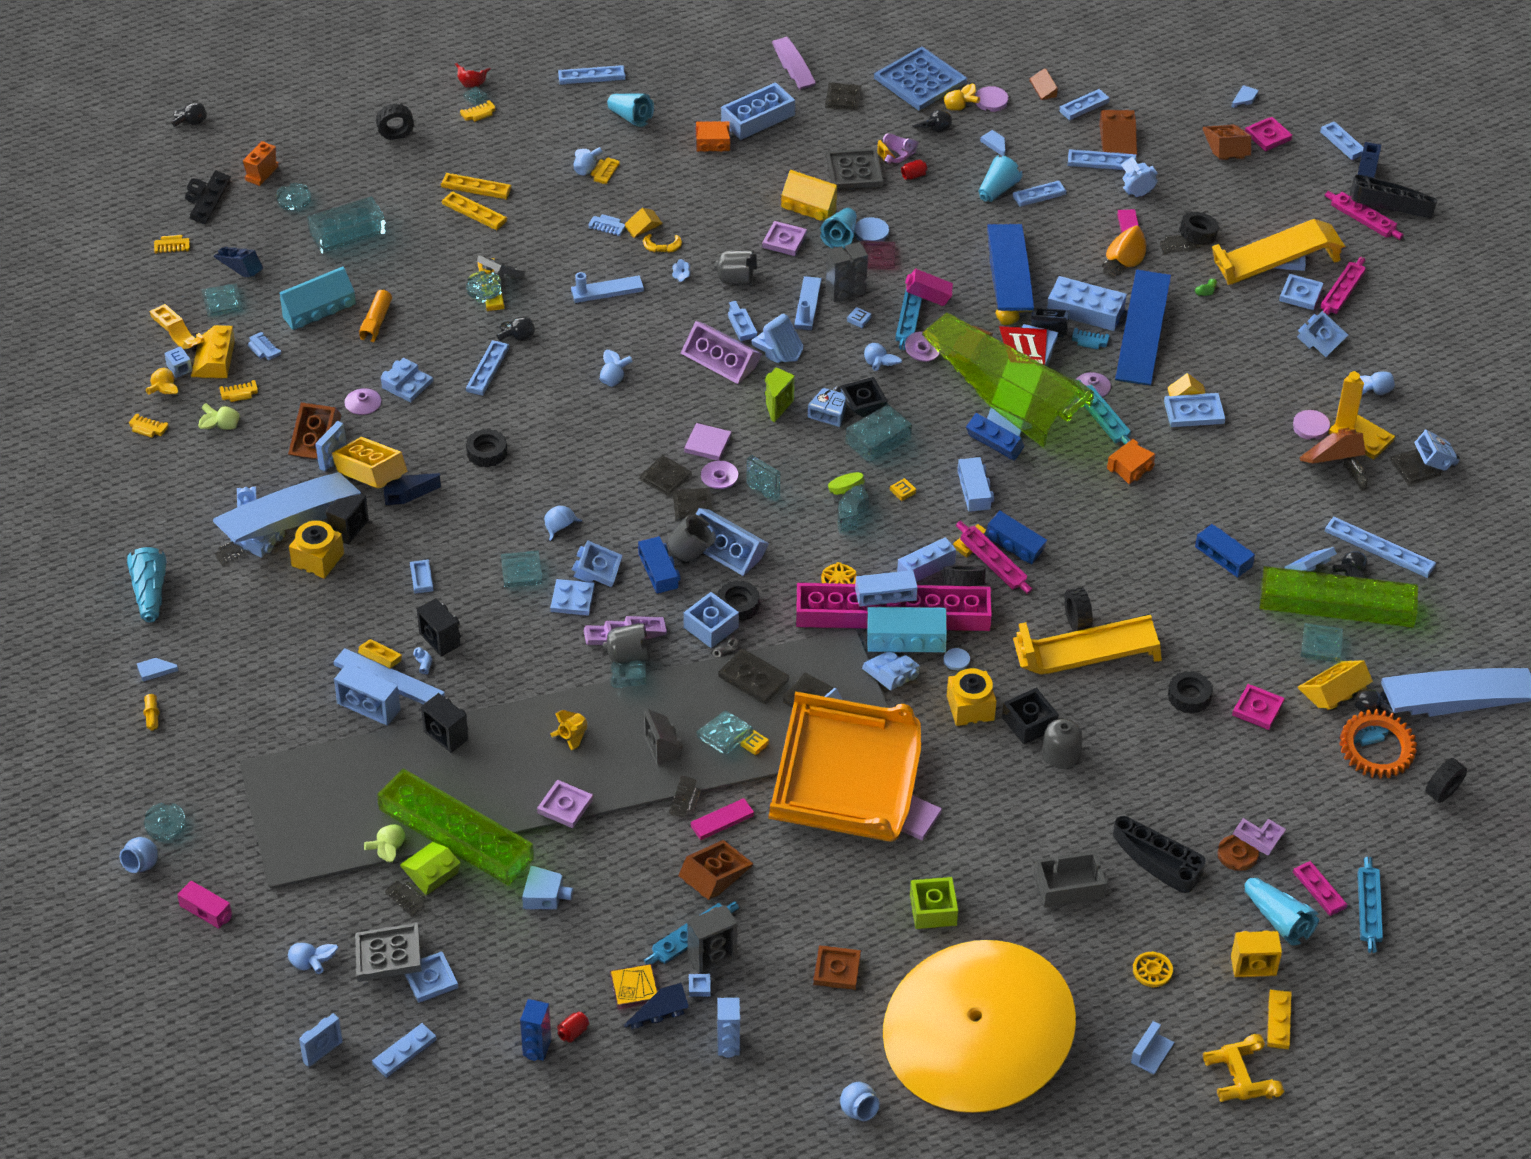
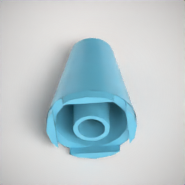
[607,93,654,127]
[979,155,1023,202]
[820,208,857,249]

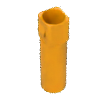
[359,290,393,342]

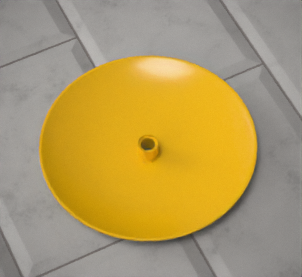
[883,940,1076,1113]

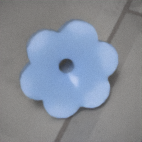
[672,259,690,282]

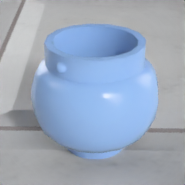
[119,837,158,873]
[840,1082,880,1121]

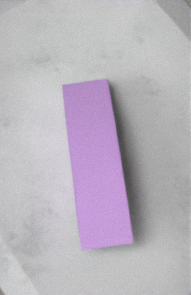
[772,37,815,90]
[584,616,667,645]

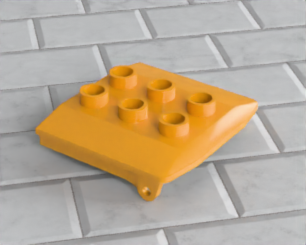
[768,691,921,842]

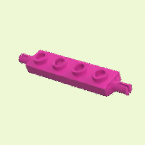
[1325,190,1404,240]
[1321,257,1366,315]
[955,520,1033,594]

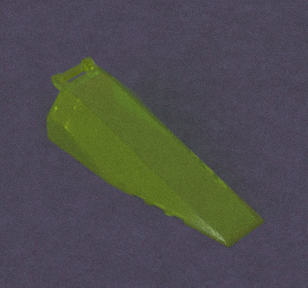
[922,312,1094,447]

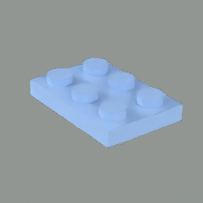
[1164,393,1225,427]

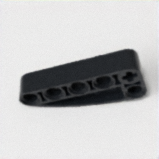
[1350,175,1438,218]
[1113,816,1206,893]

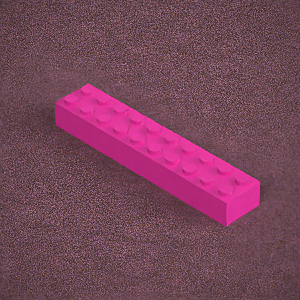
[796,583,992,631]

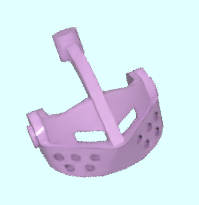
[883,133,919,164]

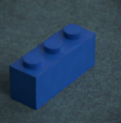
[966,413,1025,461]
[984,511,1047,564]
[1195,524,1255,578]
[638,536,681,594]
[520,999,551,1061]

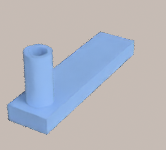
[571,272,644,303]
[794,276,821,330]

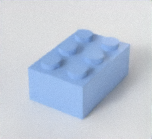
[334,663,400,726]

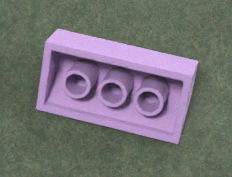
[681,321,762,384]

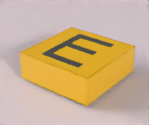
[890,478,916,501]
[740,730,769,756]

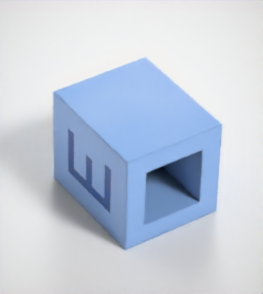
[164,346,192,378]

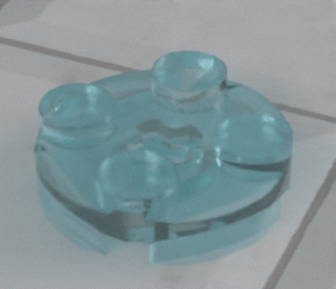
[276,183,311,212]
[466,271,501,303]
[144,803,186,842]

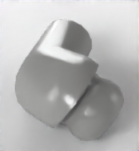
[712,638,738,658]

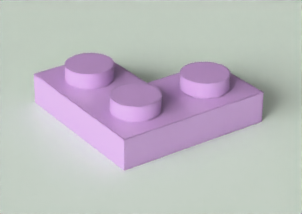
[1233,818,1286,856]

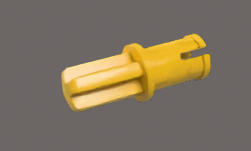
[143,694,160,731]

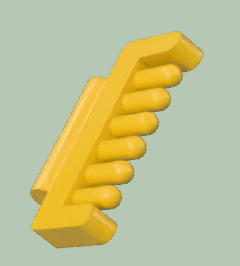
[460,100,496,122]
[591,157,620,184]
[154,235,190,254]
[219,380,258,402]
[129,414,168,438]

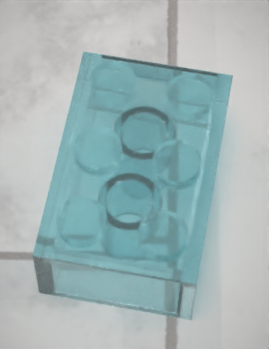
[845,404,912,463]

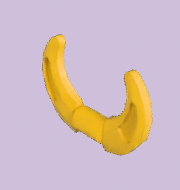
[643,234,682,253]

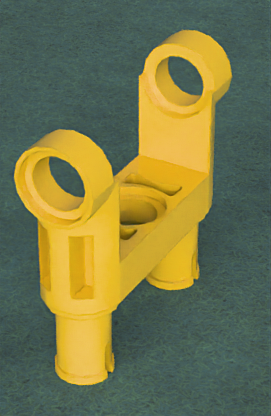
[1203,1034,1284,1102]

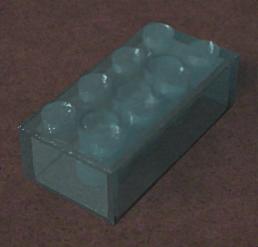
[307,196,386,253]

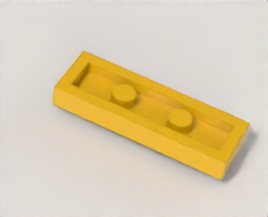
[1267,989,1291,1049]

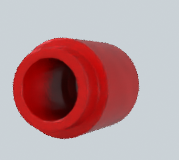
[901,159,927,180]
[557,1012,589,1042]

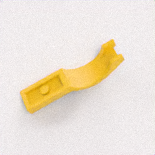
[150,304,205,349]

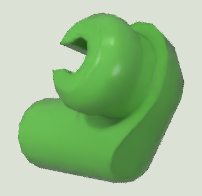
[1195,279,1217,296]

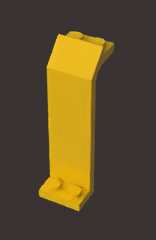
[1212,219,1346,285]
[1013,615,1162,675]

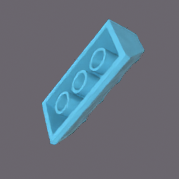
[279,267,356,330]
[867,607,947,652]

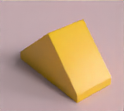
[624,208,662,238]
[1168,373,1206,396]

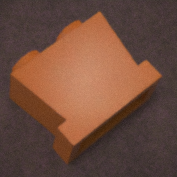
[696,121,730,152]
[243,141,278,186]
[1107,439,1155,484]

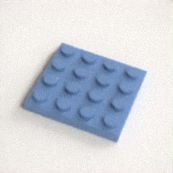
[874,47,967,111]

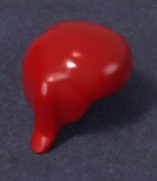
[455,63,491,88]

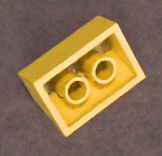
[781,170,837,221]
[191,325,235,378]
[1298,661,1373,710]

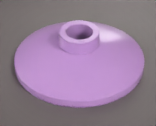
[905,332,941,362]
[1075,372,1111,397]
[345,389,381,415]
[701,461,738,489]

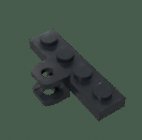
[185,170,231,224]

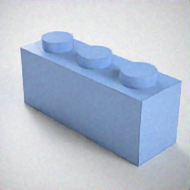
[957,457,994,512]
[897,537,956,582]
[855,570,917,607]
[717,998,740,1058]

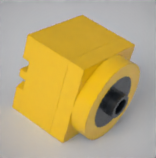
[289,521,344,579]
[947,668,997,726]

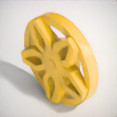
[821,562,857,584]
[1133,952,1173,988]

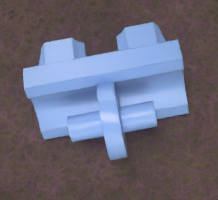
[237,486,257,507]

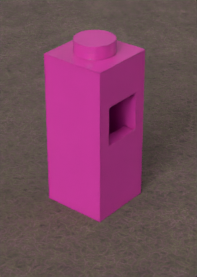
[905,268,953,306]
[177,881,232,929]

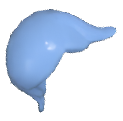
[544,506,582,541]

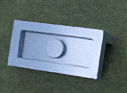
[1131,1021,1174,1074]

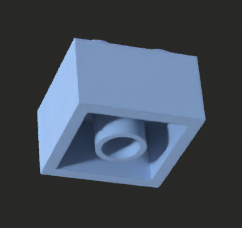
[684,592,739,648]

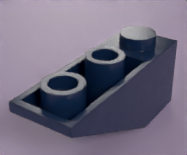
[1357,142,1382,178]
[214,246,264,277]
[384,473,441,505]
[624,982,689,1030]

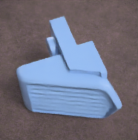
[752,314,803,364]

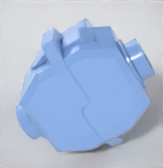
[1121,156,1158,197]

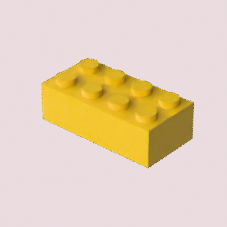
[331,437,408,488]

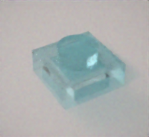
[463,86,487,105]

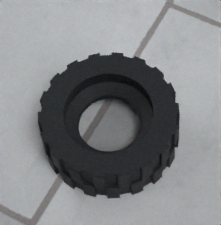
[375,103,414,140]
[1179,211,1219,245]
[466,429,507,467]
[943,565,986,586]
[717,580,760,621]
[1064,587,1093,632]
[1168,671,1213,714]
[1425,758,1468,803]

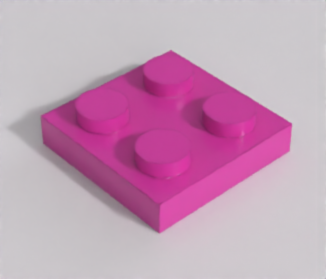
[1245,116,1292,151]
[1232,684,1285,730]

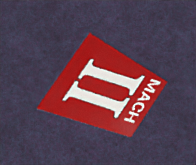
[999,326,1047,366]

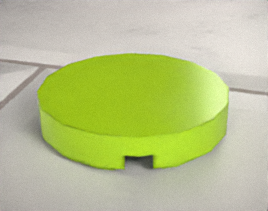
[828,472,865,495]

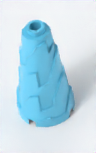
[127,547,167,622]
[1244,877,1319,946]

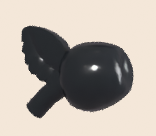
[171,103,207,127]
[912,110,952,132]
[496,317,535,341]
[1332,551,1368,584]
[1355,689,1396,716]

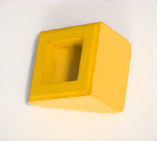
[877,140,895,162]

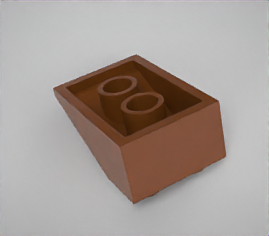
[1099,110,1137,158]
[1203,124,1252,160]
[288,402,341,460]
[1300,428,1365,463]
[678,840,754,900]

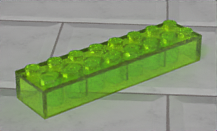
[1259,566,1418,628]
[377,768,534,886]

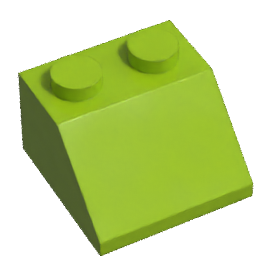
[765,367,795,422]
[400,842,461,895]

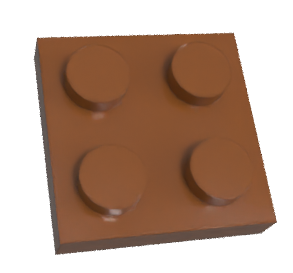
[813,945,861,990]

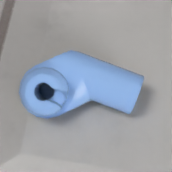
[413,647,432,674]

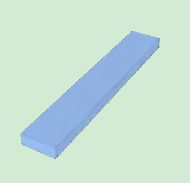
[1324,517,1436,578]
[334,648,445,704]

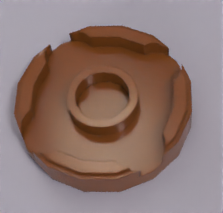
[1217,835,1259,871]

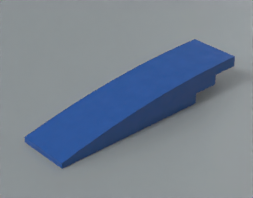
[987,224,1034,311]
[1115,270,1171,386]

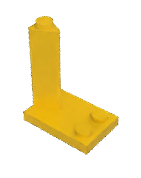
[1328,371,1395,460]

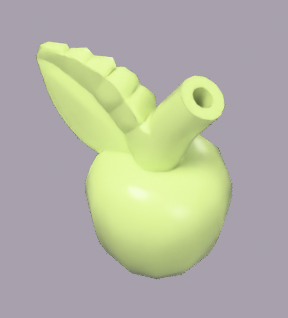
[198,403,240,430]
[364,824,406,862]

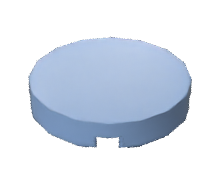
[855,217,889,245]

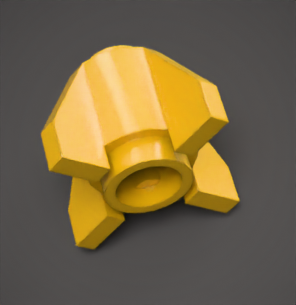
[550,710,588,750]

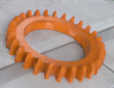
[1339,709,1417,779]

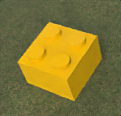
[1231,930,1282,977]

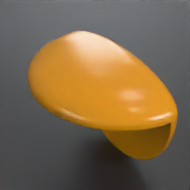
[1106,225,1146,267]

